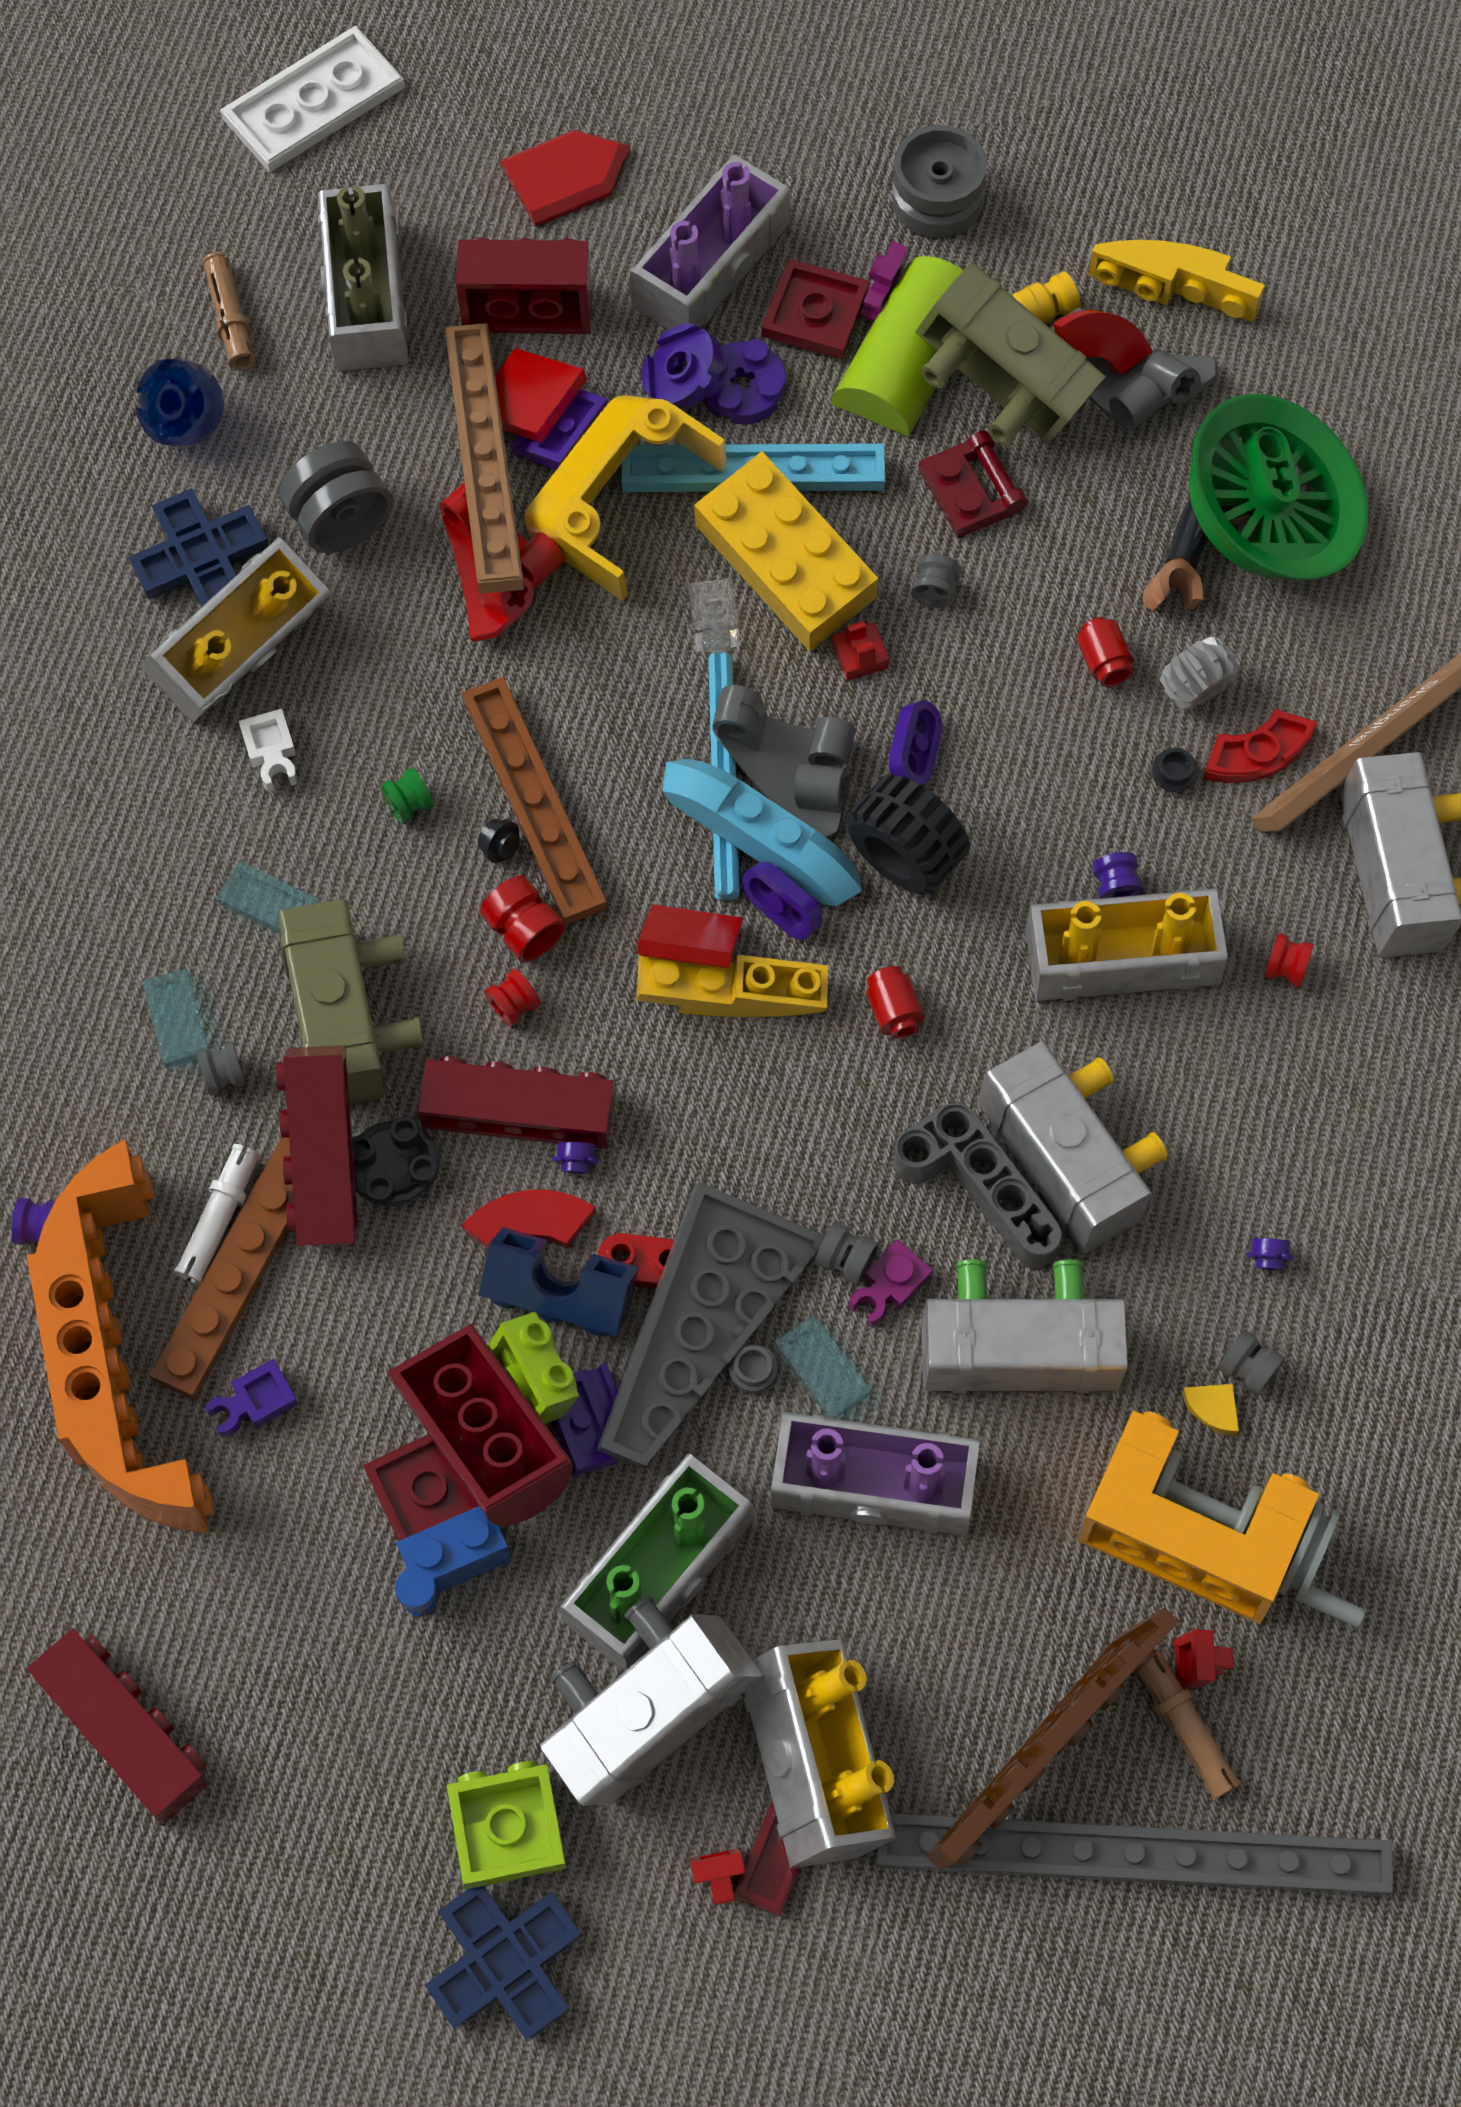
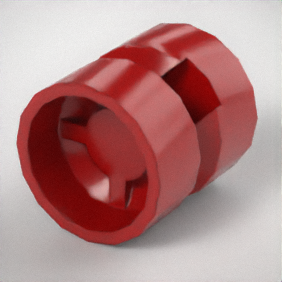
[479,875,566,963]

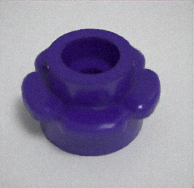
[552,1142,599,1174]
[1246,1238,1294,1270]

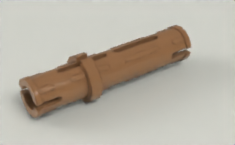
[202,252,256,371]
[1138,1651,1241,1800]

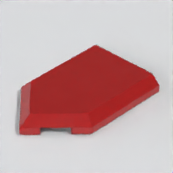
[499,130,631,227]

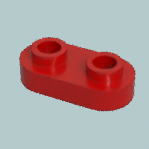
[598,1233,674,1289]

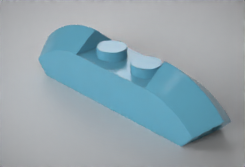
[663,759,862,906]

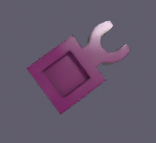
[860,241,908,322]
[849,1240,933,1327]

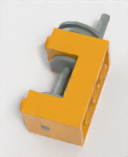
[1077,1410,1366,1628]

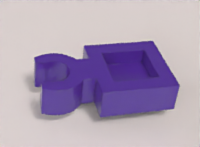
[205,1359,298,1438]

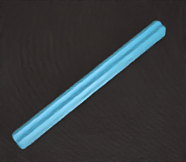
[708,652,740,901]

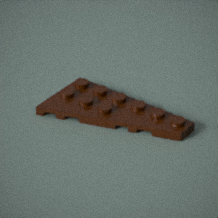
[926,1607,1179,1870]

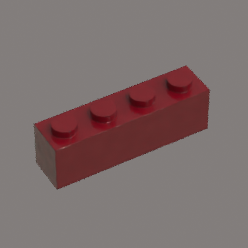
[276,1045,359,1246]
[418,1056,616,1149]
[26,1628,209,1826]

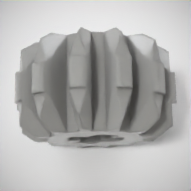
[1160,637,1240,710]

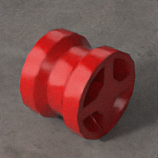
[1264,933,1314,988]
[484,968,541,1028]

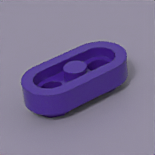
[889,700,943,785]
[742,861,822,940]

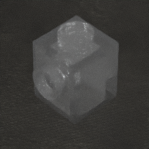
[688,578,739,653]

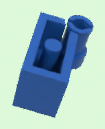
[395,1506,512,1617]

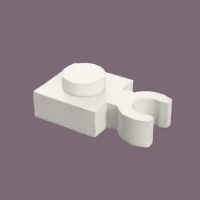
[239,708,297,792]

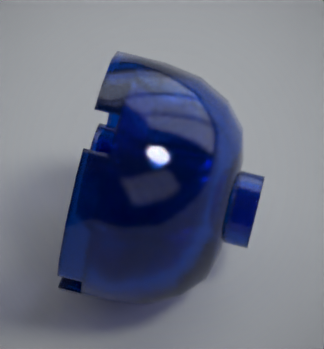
[136,358,225,447]

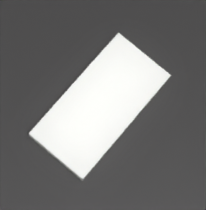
[220,26,405,173]

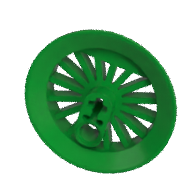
[1189,394,1369,581]

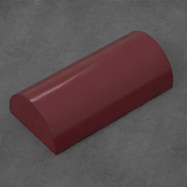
[387,1324,573,1526]

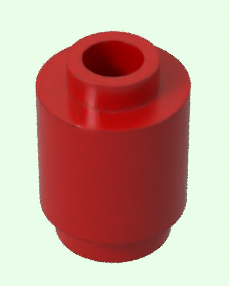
[1076,617,1134,687]
[866,966,925,1039]

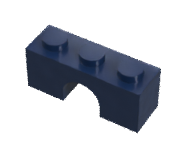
[478,1227,639,1336]

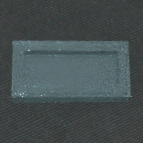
[216,861,320,935]
[142,969,209,1069]
[775,1315,871,1419]

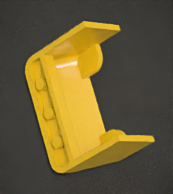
[525,395,727,601]

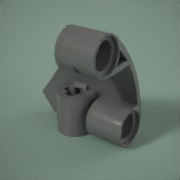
[712,685,856,839]

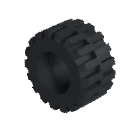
[845,774,970,895]

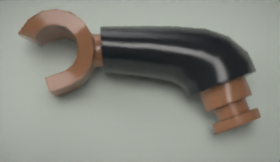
[1143,487,1249,612]

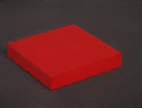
[495,348,588,443]
[637,904,743,969]

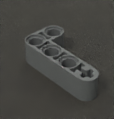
[894,1103,1061,1270]

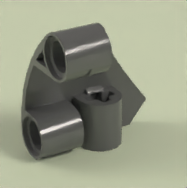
[1050,308,1217,430]

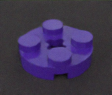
[642,323,723,410]
[702,339,786,425]

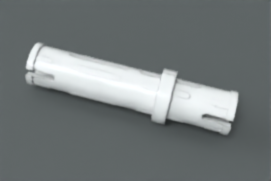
[173,1144,261,1285]

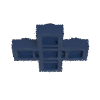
[128,488,269,607]
[424,1886,582,2042]

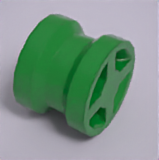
[380,767,434,824]

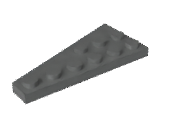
[596,1182,825,1468]

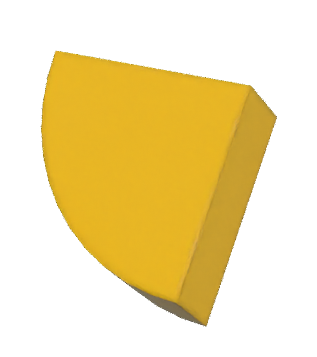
[1182,1384,1239,1436]

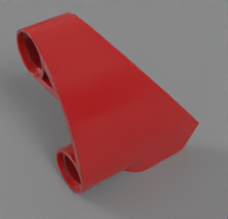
[439,482,565,642]

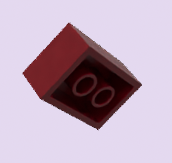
[456,238,592,334]

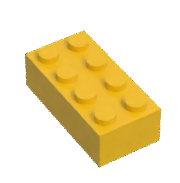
[694,451,878,652]

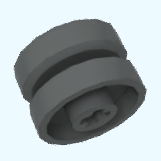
[892,125,987,238]
[278,441,393,554]

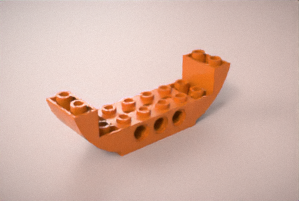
[27,1140,214,1533]

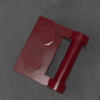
[918,431,1028,539]

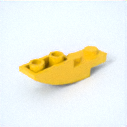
[1089,240,1265,322]
[636,955,828,1017]

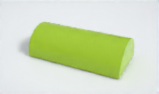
[831,256,963,437]

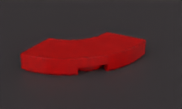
[1052,310,1153,376]
[1204,709,1318,783]
[462,1189,596,1249]

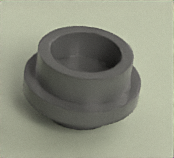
[729,1344,777,1393]

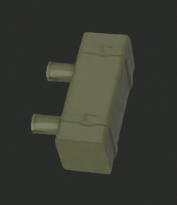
[915,262,1106,446]
[278,899,423,1104]

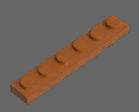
[462,677,607,925]
[150,1138,294,1400]

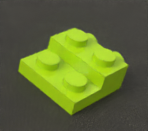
[487,1312,579,1425]
[447,1761,567,1890]

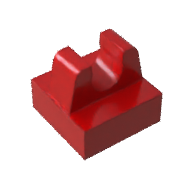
[832,621,889,681]
[1174,1629,1234,1691]
[689,1848,745,1905]

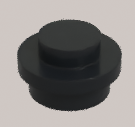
[1152,748,1198,792]
[478,818,520,863]

